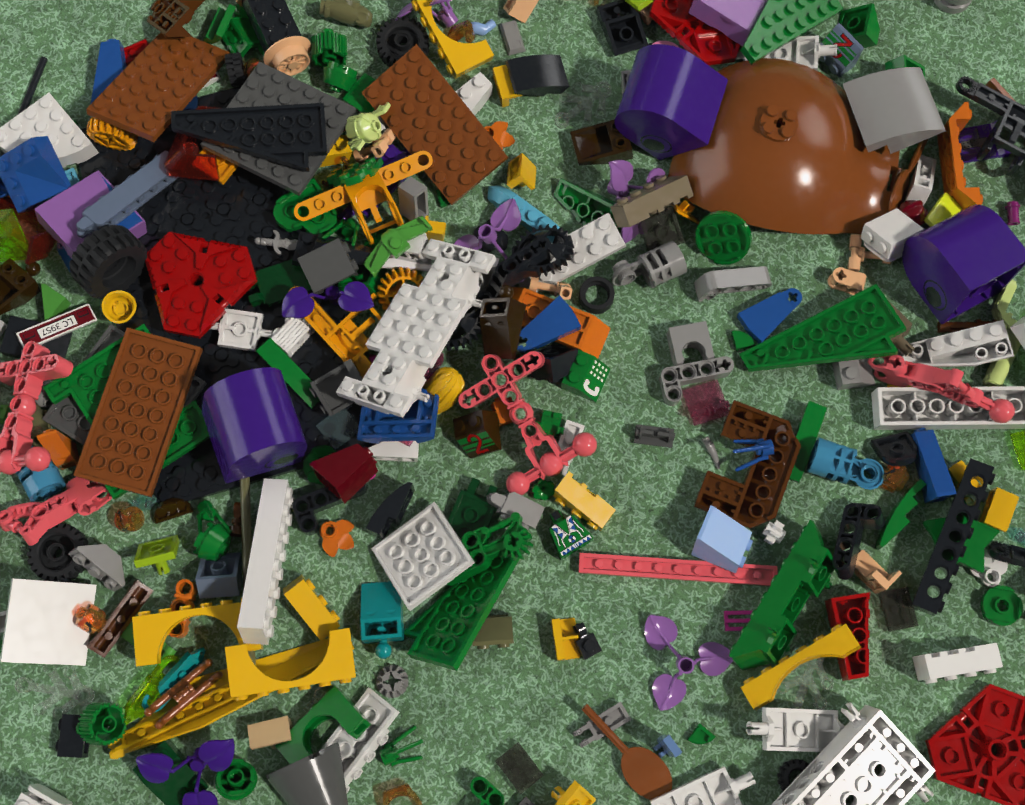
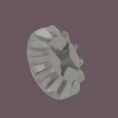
[376,665,409,698]

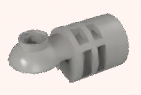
[612,241,687,288]

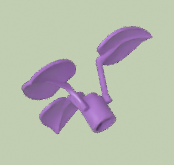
[395,0,458,28]
[607,160,666,243]
[454,198,526,282]
[644,615,733,711]

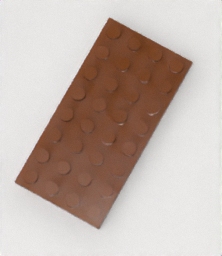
[86,32,230,142]
[361,44,509,205]
[74,328,203,498]

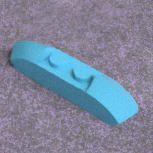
[487,185,560,243]

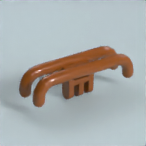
[144,659,223,730]

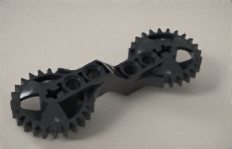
[443,224,574,351]

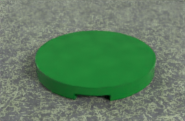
[695,211,752,265]

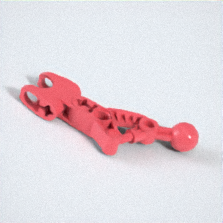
[868,355,1015,423]
[0,477,112,546]

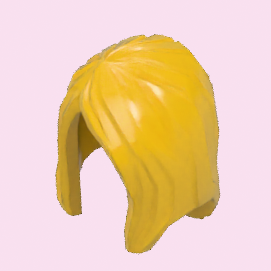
[422,367,465,415]

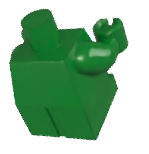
[534,410,565,442]

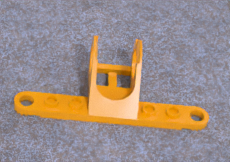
[294,151,433,245]
[288,286,382,378]

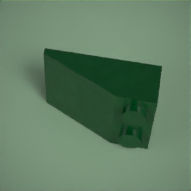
[132,740,209,805]

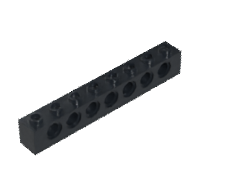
[911,458,996,616]

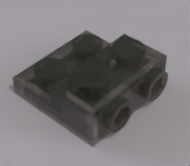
[637,206,685,251]

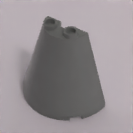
[266,742,348,805]

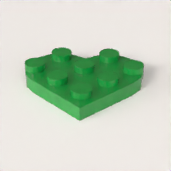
[326,156,384,187]
[273,178,337,235]

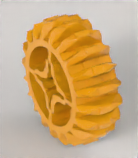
[86,117,138,151]
[377,267,423,310]

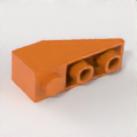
[37,429,79,470]

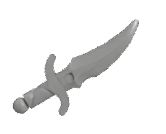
[255,230,298,256]

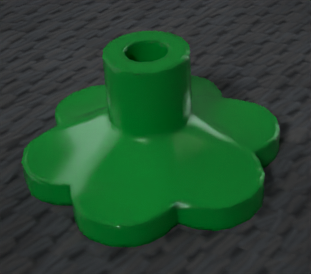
[532,480,555,500]

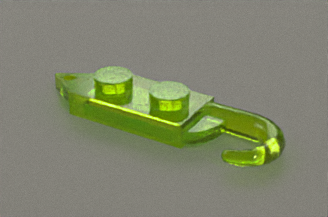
[123,655,180,725]

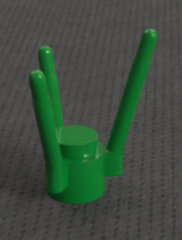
[322,218,361,246]
[196,500,232,535]
[379,726,423,767]

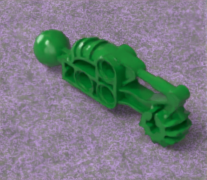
[431,512,533,596]

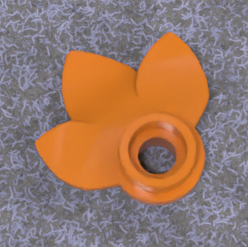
[484,121,515,150]
[320,519,354,557]

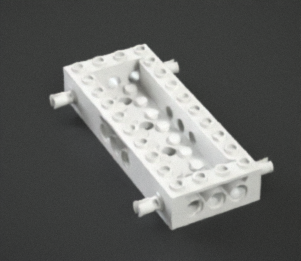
[771,702,935,805]

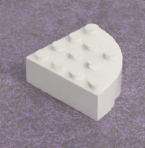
[0,93,99,168]

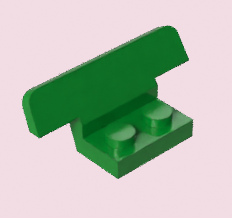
[222,4,265,58]

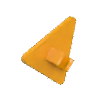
[672,200,700,224]

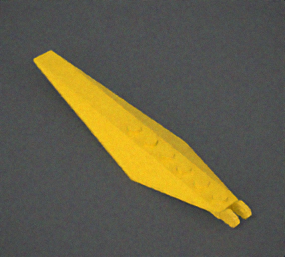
[108,638,354,760]

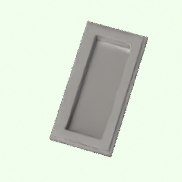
[499,20,526,56]

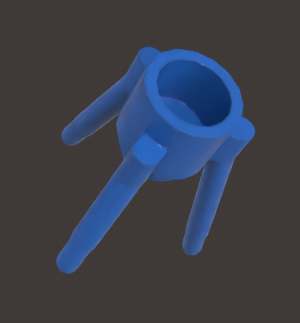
[733,438,774,472]

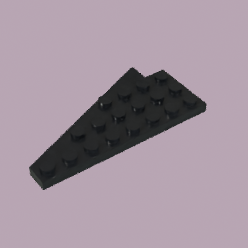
[171,103,328,172]

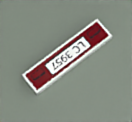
[16,303,97,348]

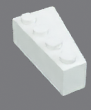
[912,643,1003,684]

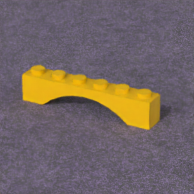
[740,624,861,711]

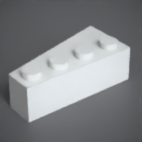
[455,72,492,115]

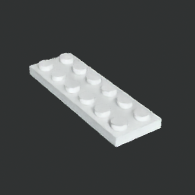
[518,213,626,293]

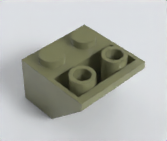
[472,614,514,649]

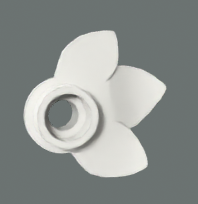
[970,548,1008,587]

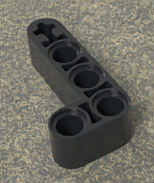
[292,483,368,535]
[832,503,885,580]

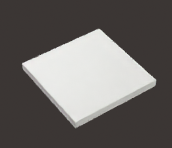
[371,502,475,611]
[0,578,97,666]

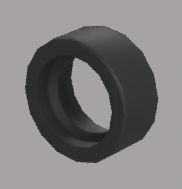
[579,276,615,314]

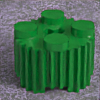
[311,28,348,69]
[76,703,127,746]

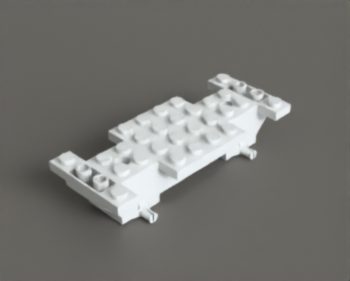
[336,239,496,418]

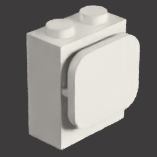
[860,208,924,262]
[14,784,73,805]

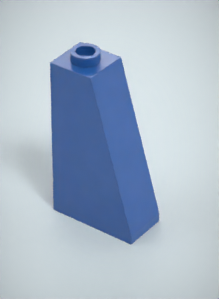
[91,39,127,103]
[910,428,957,504]

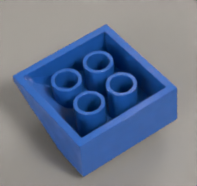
[0,136,71,213]

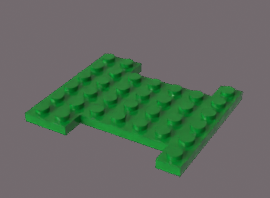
[43,324,210,500]

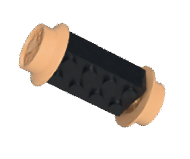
[236,0,311,76]

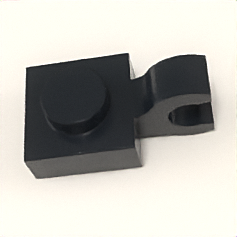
[573,622,602,660]

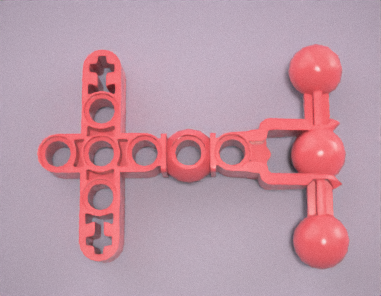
[0,341,73,475]
[458,351,597,495]

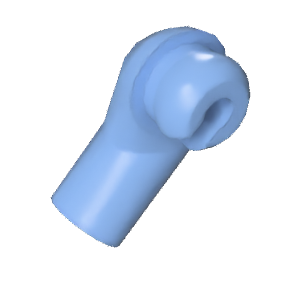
[469,19,496,36]

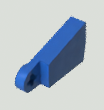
[736,288,802,344]
[517,295,581,353]

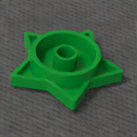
[922,500,1000,574]

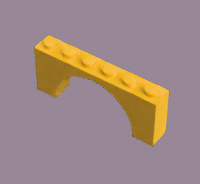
[411,0,494,79]
[132,598,263,667]
[225,628,356,701]

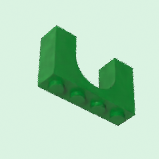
[275,686,371,764]

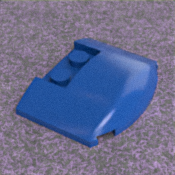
[357,388,439,444]

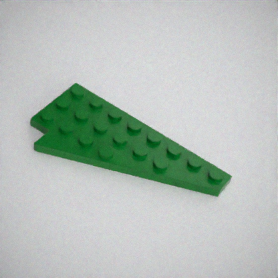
[740,0,844,65]
[739,284,906,372]
[404,532,531,671]

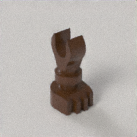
[229,502,242,537]

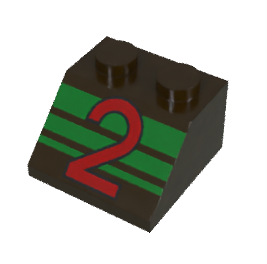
[453,410,502,459]

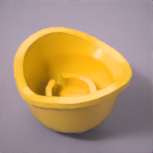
[102,290,137,324]

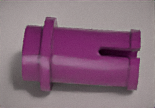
[1005,201,1020,225]

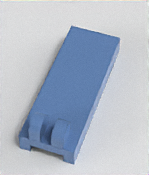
[653,735,682,758]

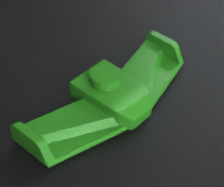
[363,216,433,278]

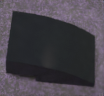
[596,0,648,57]
[505,54,570,96]
[0,316,73,358]
[366,482,415,540]

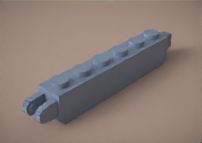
[76,149,187,238]

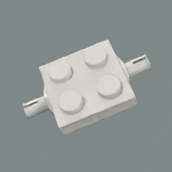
[210,308,273,352]

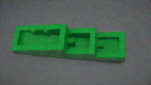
[256,338,321,409]
[789,401,827,483]
[875,479,926,550]

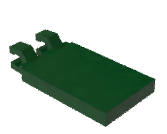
[248,259,313,307]
[448,477,498,546]

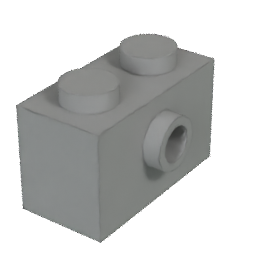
[398,177,429,220]

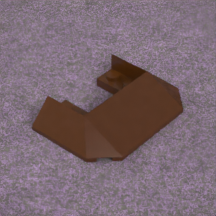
[147,0,205,37]
[694,400,801,529]

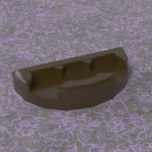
[154,498,193,524]

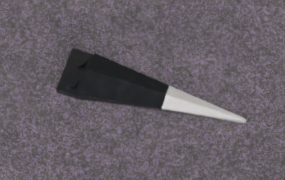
[292,231,432,271]

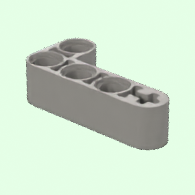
[694,266,772,302]
[659,356,734,406]

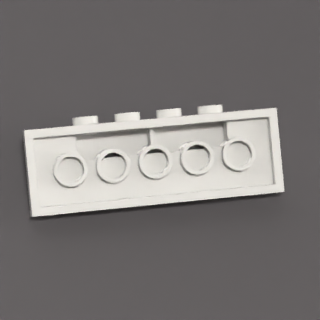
[320,687,400,793]

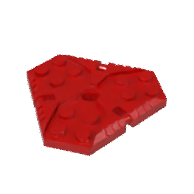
[649,0,740,65]
[145,232,258,339]
[926,684,1025,805]

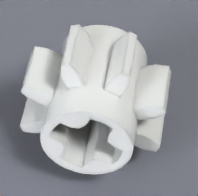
[762,520,786,545]

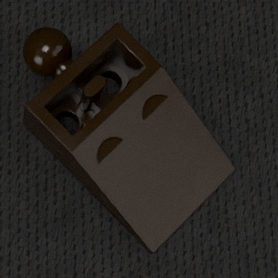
[570,119,633,166]
[0,258,41,315]
[479,285,526,361]

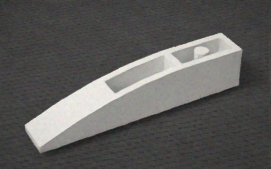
[896,320,1014,367]

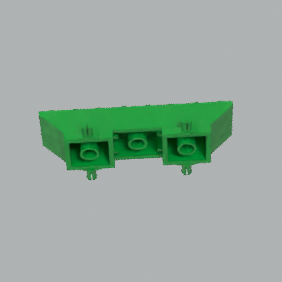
[729,520,834,671]

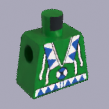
[549,510,594,560]

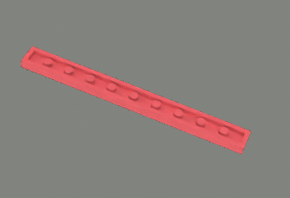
[578,553,778,586]

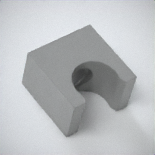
[666,321,714,366]

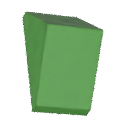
[41,284,71,321]

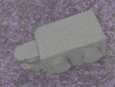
[486,492,545,530]

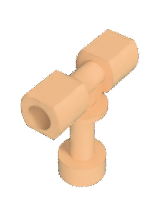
[353,128,396,163]
[847,234,891,272]
[529,277,573,300]

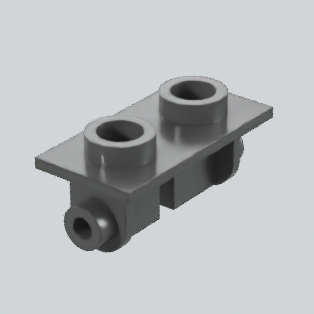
[634,424,675,448]

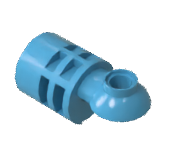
[807,438,885,490]
[16,444,66,502]

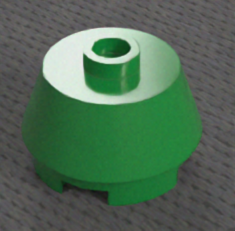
[323,60,358,93]
[193,521,231,561]
[215,759,257,801]

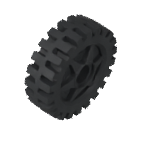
[376,17,429,68]
[27,523,89,582]

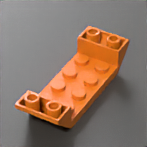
[937,102,983,210]
[512,287,611,358]

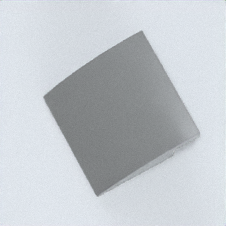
[843,67,946,154]

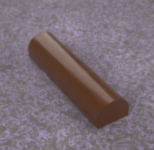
[87,579,154,658]

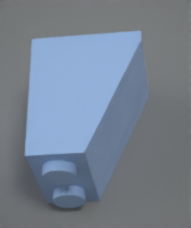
[691,505,753,573]

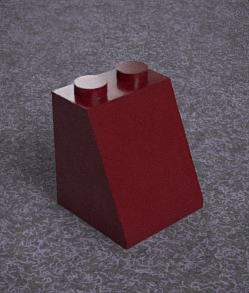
[310,443,378,504]

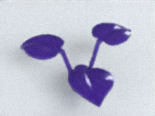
[282,244,374,319]
[136,739,235,805]

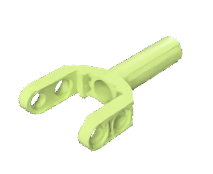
[982,279,1021,387]

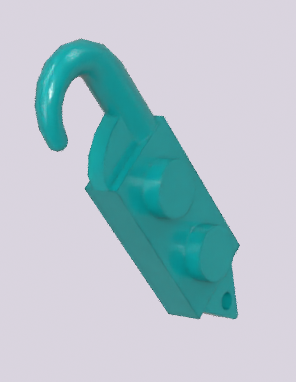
[142,647,206,713]

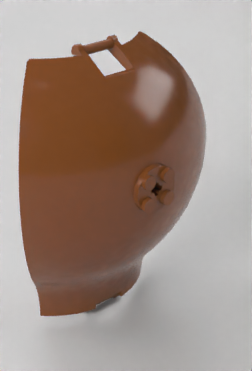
[668,58,902,235]

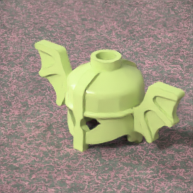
[345,102,391,151]

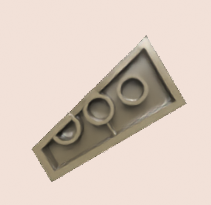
[611,175,694,228]

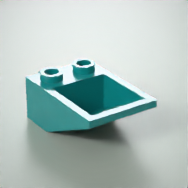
[360,581,404,659]

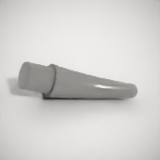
[702,436,720,469]

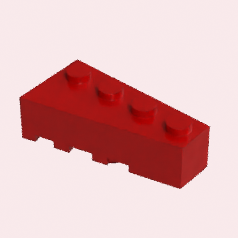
[825,592,870,681]

